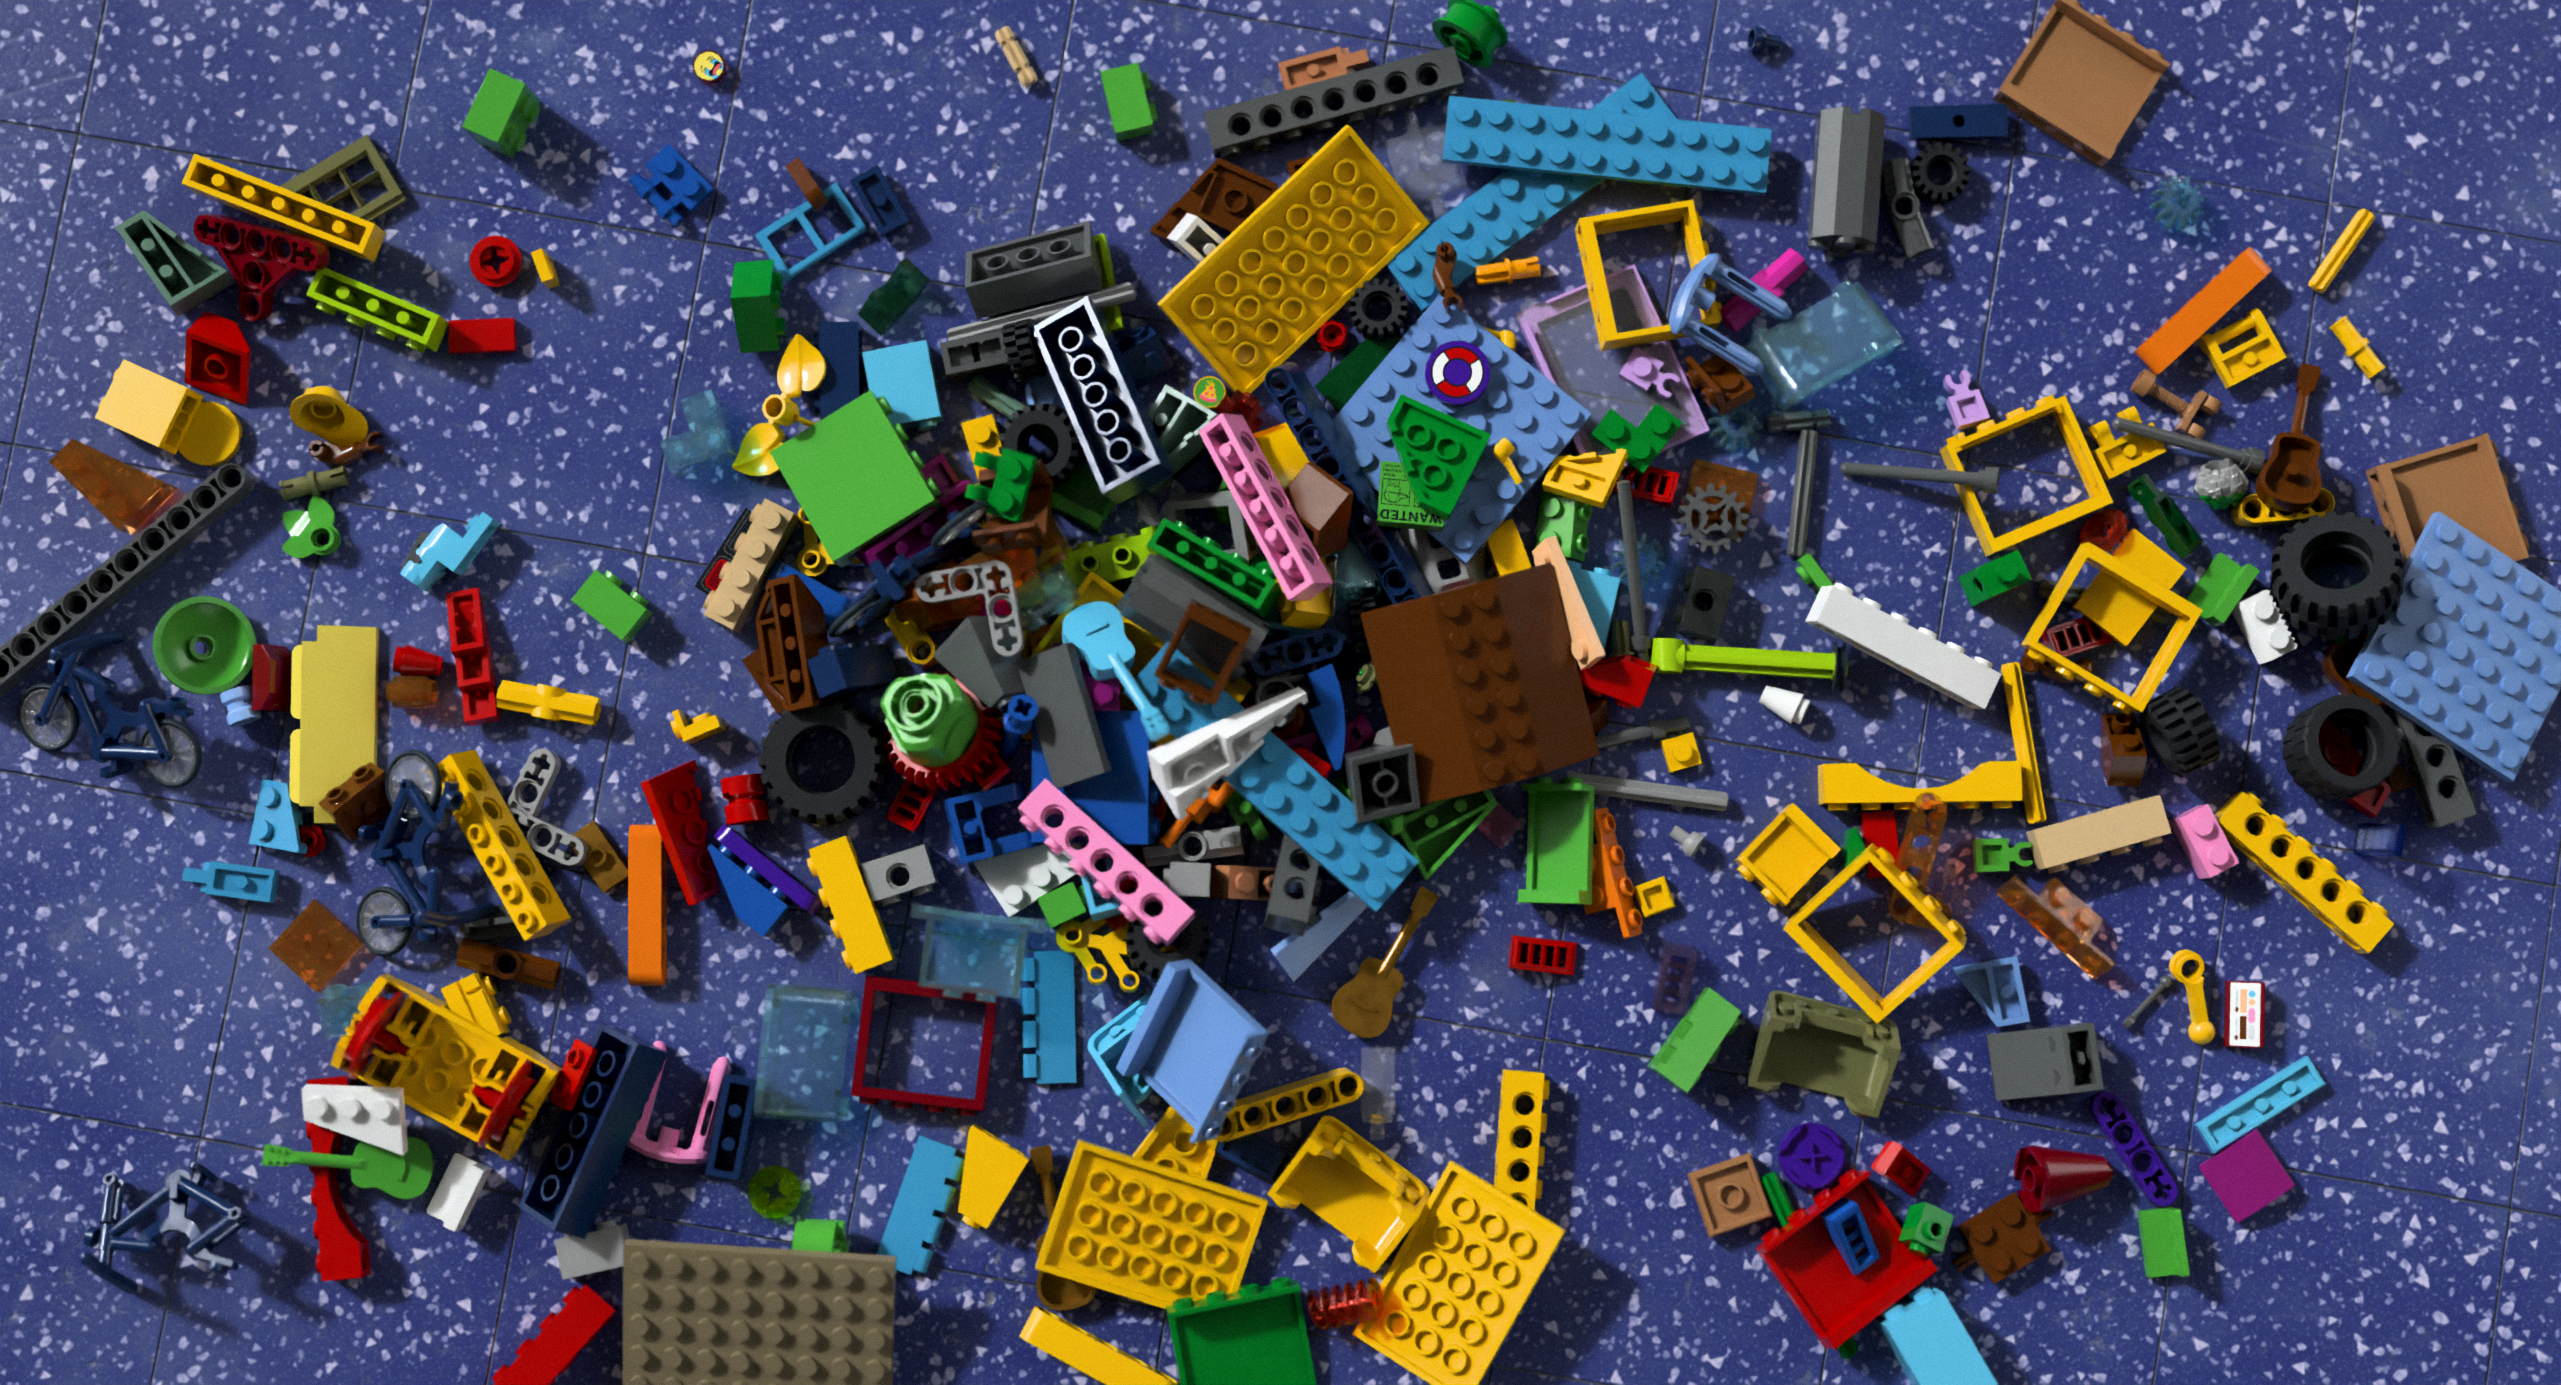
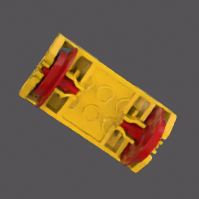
[330,973,562,1161]

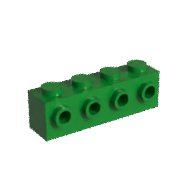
[1146,518,1282,619]

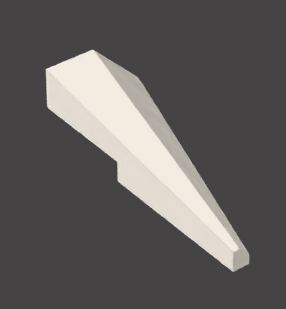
[1147,687,1308,820]

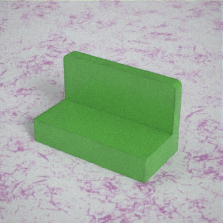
[2186,553,2260,627]
[2137,1206,2190,1278]

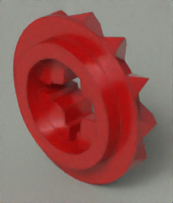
[469,236,522,288]

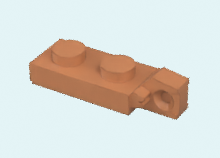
[1278,46,1370,90]

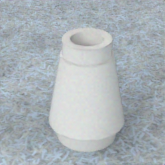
[1759,685,1810,724]

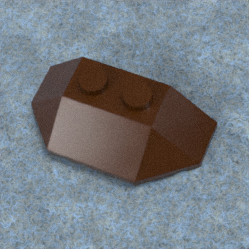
[755,574,829,712]

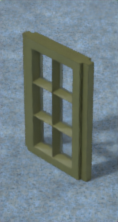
[279,134,408,257]

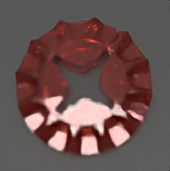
[2079,508,2130,553]

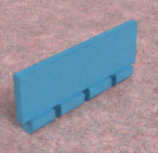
[1021,950,1076,1084]
[876,1135,965,1275]

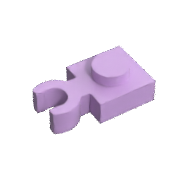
[1618,347,1680,400]
[1943,370,1990,431]

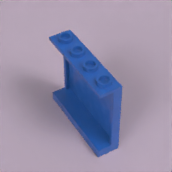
[1031,710,1160,845]

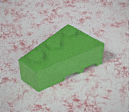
[1398,789,1497,881]
[1647,987,1742,1093]

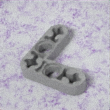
[916,561,1024,657]
[506,749,589,866]

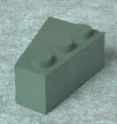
[1146,384,1219,493]

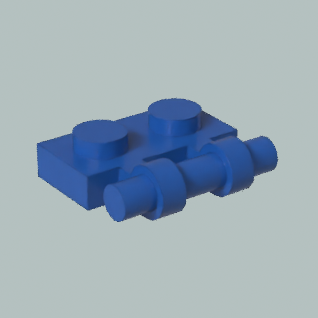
[629,143,715,227]

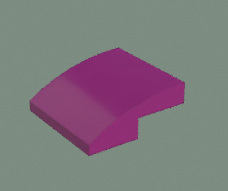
[2199,1128,2295,1223]

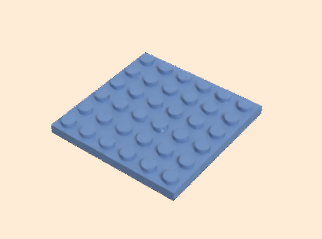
[1316,294,1592,565]
[2346,511,2561,782]

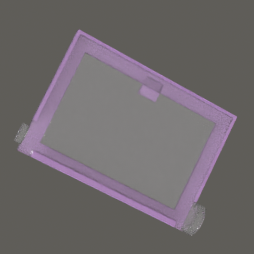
[1515,264,1710,481]

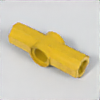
[496,680,601,726]

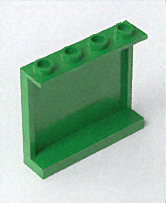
[1166,1277,1316,1385]

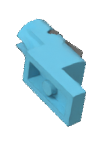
[400,512,501,593]

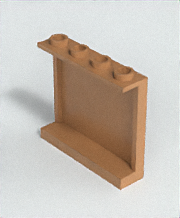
[1992,0,2170,168]
[2365,433,2529,566]

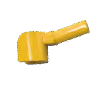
[1483,326,1517,352]
[1493,438,1523,485]

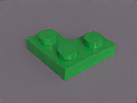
[1590,403,1682,476]

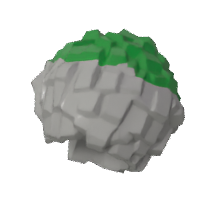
[2194,458,2249,510]

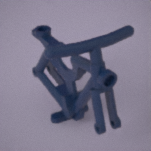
[80,1161,252,1294]

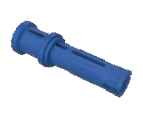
[996,694,1038,761]

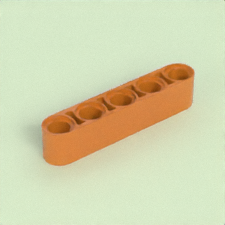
[2134,246,2272,376]
[628,824,667,987]

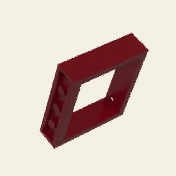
[851,976,1001,1116]

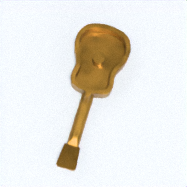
[1331,887,1438,1038]
[1029,1145,1097,1311]

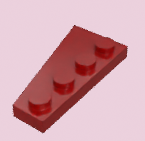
[640,760,720,906]

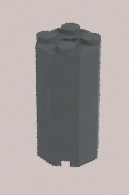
[1807,107,1886,257]
[1116,553,1270,684]

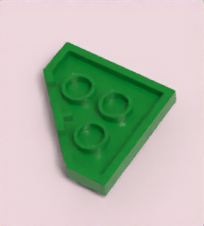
[1386,394,1491,521]

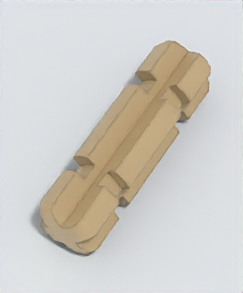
[995,26,1038,87]

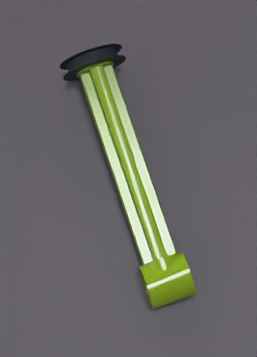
[1650,638,1848,691]

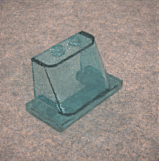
[911,904,1049,1003]

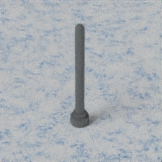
[2113,418,2265,475]
[1840,462,2000,494]

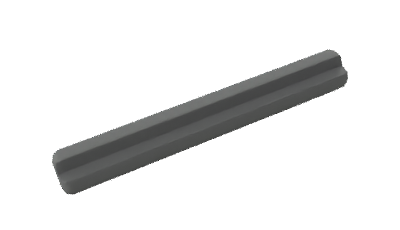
[1787,429,1818,558]

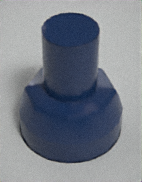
[1747,26,1782,52]

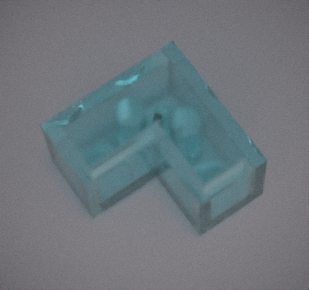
[659,389,738,478]

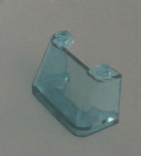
[1744,279,1904,414]
[754,983,860,1123]

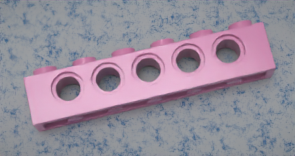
[1198,413,1333,601]
[1018,778,1195,947]

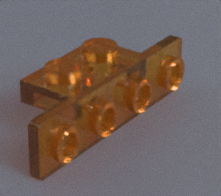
[1996,876,2115,979]

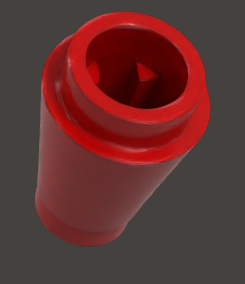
[393,644,444,677]

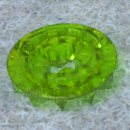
[747,1165,801,1219]

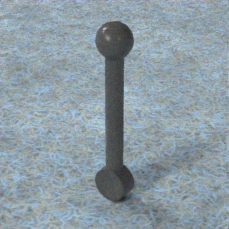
[2122,975,2173,1029]

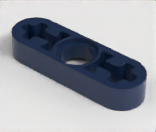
[1249,628,1343,677]

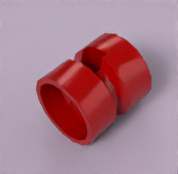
[720,773,770,826]

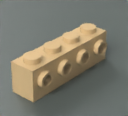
[703,498,799,633]
[2026,795,2172,874]

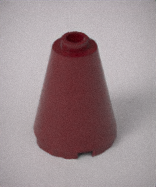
[2014,1145,2113,1212]

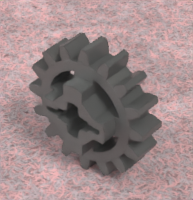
[1676,483,1749,556]

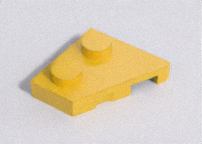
[1542,448,1628,509]

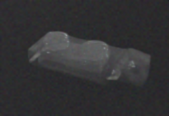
[1361,1047,1395,1140]

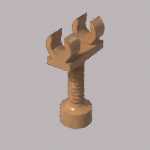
[2130,369,2222,440]

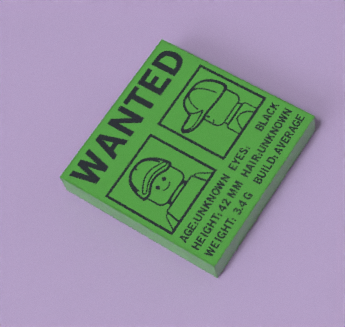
[1376,461,1444,532]

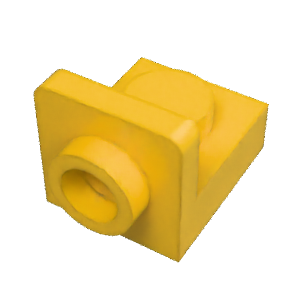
[670,709,726,745]

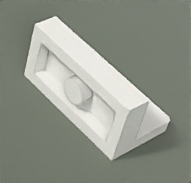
[427,1153,492,1232]

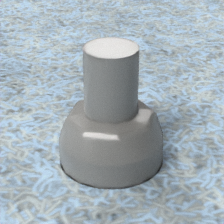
[1669,825,1706,858]

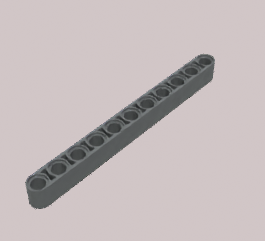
[0,463,256,698]

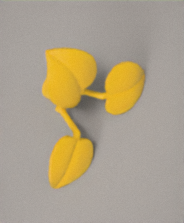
[732,334,826,477]

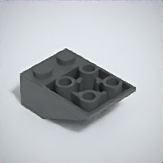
[1986,1022,2104,1101]

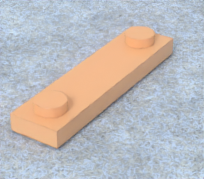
[1532,536,1606,670]

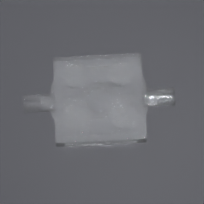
[1385,110,1466,219]

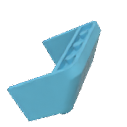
[1087,988,1155,1127]

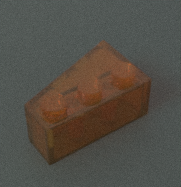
[49,438,179,535]

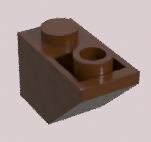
[2101,713,2148,786]

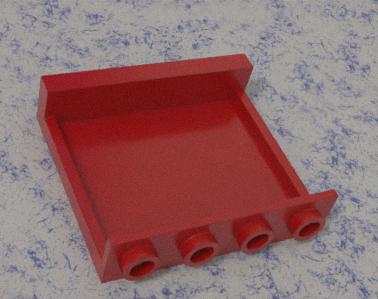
[1755,1169,1938,1349]

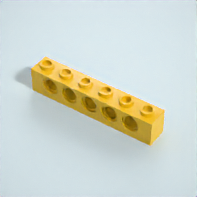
[429,750,571,941]
[2214,792,2394,954]
[1494,1069,1550,1214]

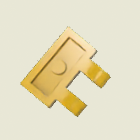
[2088,406,2167,481]

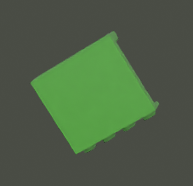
[770,390,942,568]

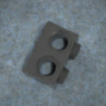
[940,330,1011,382]

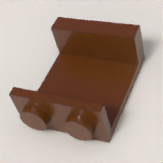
[972,460,1053,554]

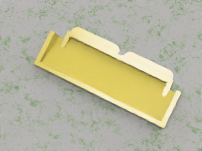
[289,625,379,824]

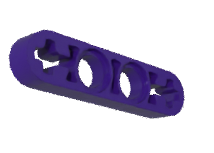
[714,823,823,916]
[2089,1091,2178,1206]

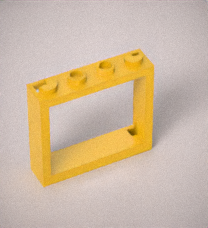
[1575,200,1722,351]
[1939,395,2113,557]
[2021,542,2203,715]
[1783,843,1967,1024]

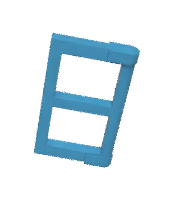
[755,182,868,283]

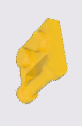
[2198,308,2287,389]

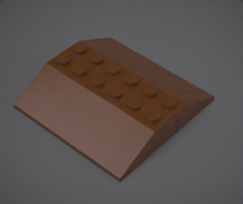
[1360,562,1600,805]

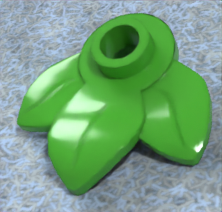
[282,495,341,559]

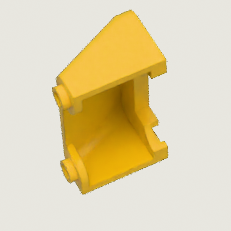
[1267,1115,1430,1274]

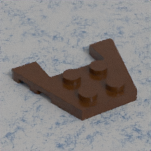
[1150,158,1278,245]

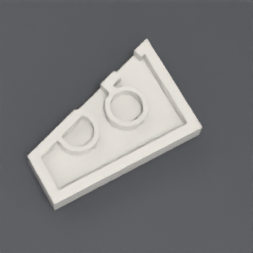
[974,843,1083,918]
[301,1084,408,1155]

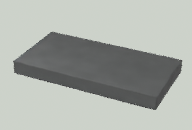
[1016,642,1112,789]

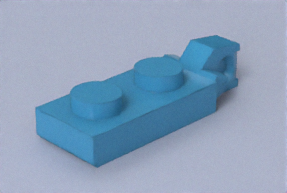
[182,861,280,903]

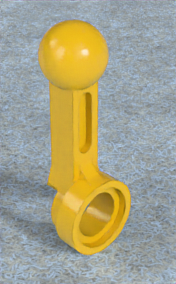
[2169,949,2215,1045]

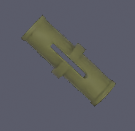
[279,466,350,501]

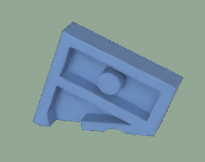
[1953,956,2030,1027]

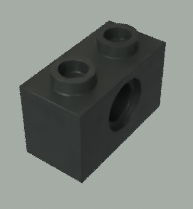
[1673,565,1736,643]

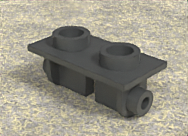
[459,905,521,941]

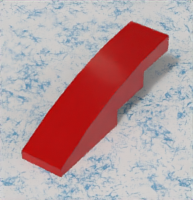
[446,587,500,727]

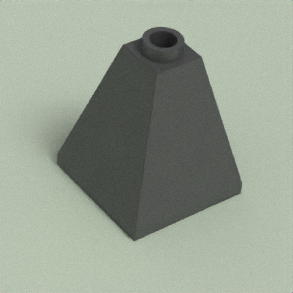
[933,615,1024,712]
[1343,744,1420,823]

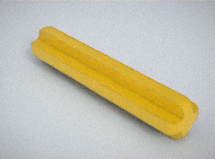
[2308,208,2375,293]

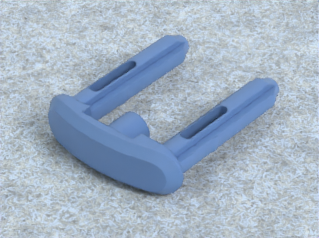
[1669,253,1792,375]

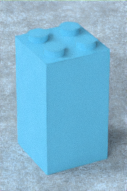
[1874,1284,1998,1385]

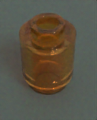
[386,675,438,709]

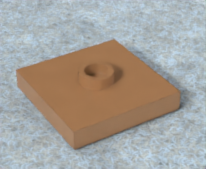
[1686,1152,1772,1238]

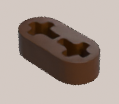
[785,157,830,212]

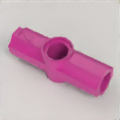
[1720,248,1809,334]

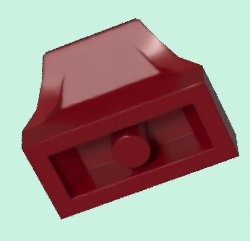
[252,644,292,712]

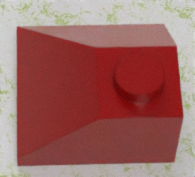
[185,311,251,405]

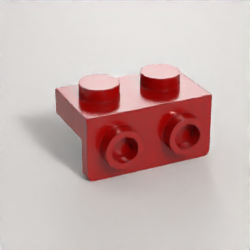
[549,1038,598,1111]

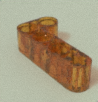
[1885,792,1951,930]

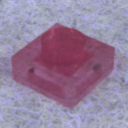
[1476,802,1522,849]

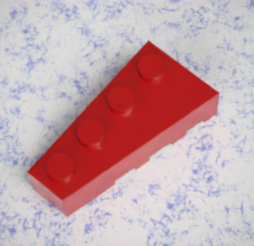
[491,1284,616,1385]

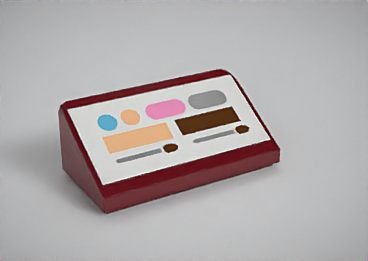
[2224,981,2265,1049]

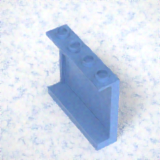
[1115,959,1269,1144]

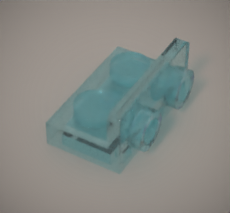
[1006,562,1081,632]
[317,981,389,1038]

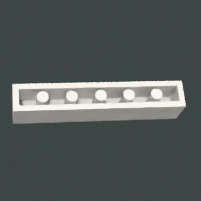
[1805,583,2001,709]

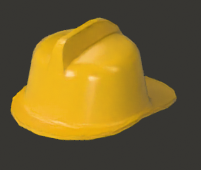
[289,386,368,446]

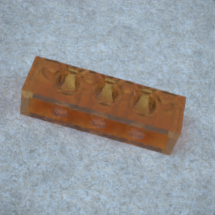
[938,513,1073,617]

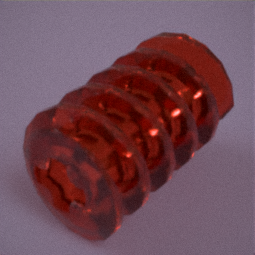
[1307,1278,1383,1330]

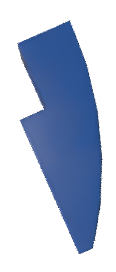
[1305,664,1346,771]

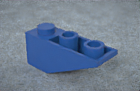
[708,844,793,937]

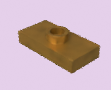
[571,820,628,893]

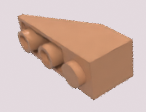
[1210,865,1316,903]

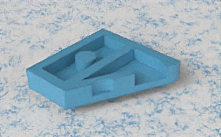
[249,779,308,854]

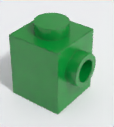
[1898,1202,1954,1258]

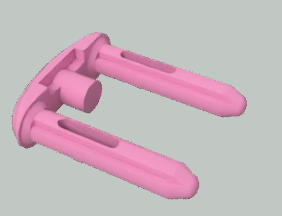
[627,1041,731,1164]

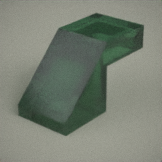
[858,258,930,336]

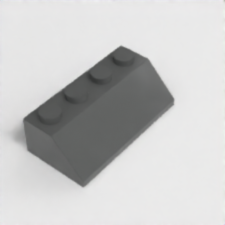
[965,220,1102,319]

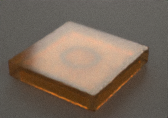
[1680,458,1759,538]
[269,899,364,993]

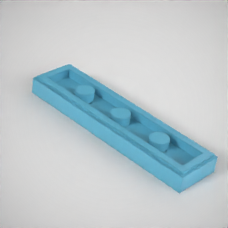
[2194,1056,2326,1154]

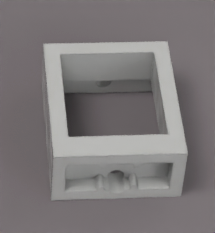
[1164,490,1260,561]

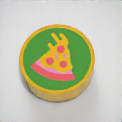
[1193,376,1226,410]

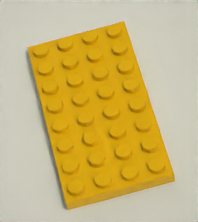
[1157,125,1430,400]

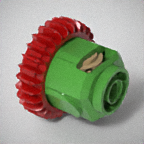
[880,670,1003,791]

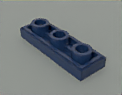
[1908,104,2008,141]

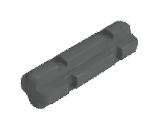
[1765,409,1830,433]

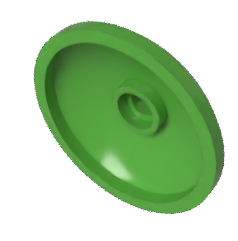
[153,596,256,695]

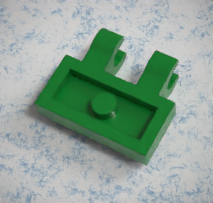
[965,448,1038,522]

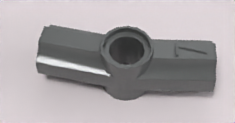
[1881,158,1934,260]

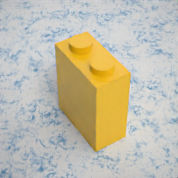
[95,359,204,455]

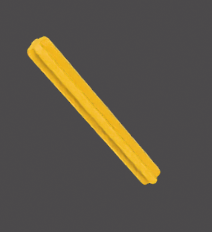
[2001,662,2047,824]

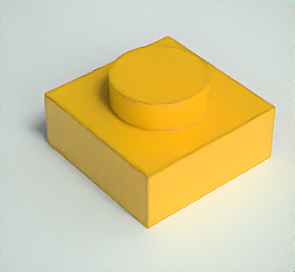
[1660,732,1702,773]

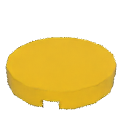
[178,402,243,467]

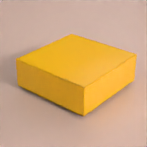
[531,249,560,289]
[1633,876,1676,918]

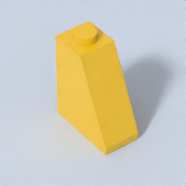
[958,1124,1031,1230]

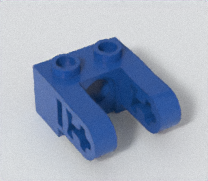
[943,782,1039,866]

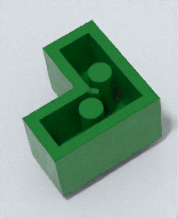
[730,260,786,353]

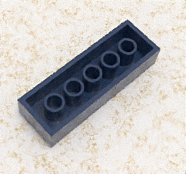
[1031,296,1174,505]
[518,1022,668,1239]

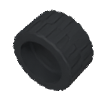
[2282,694,2400,802]

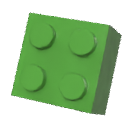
[462,68,540,159]

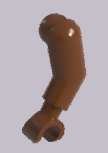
[1432,242,1465,314]
[308,431,385,466]
[2021,649,2095,684]

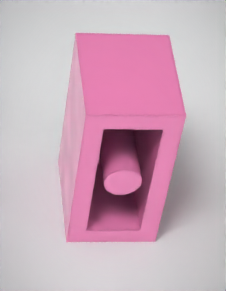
[2168,804,2239,879]

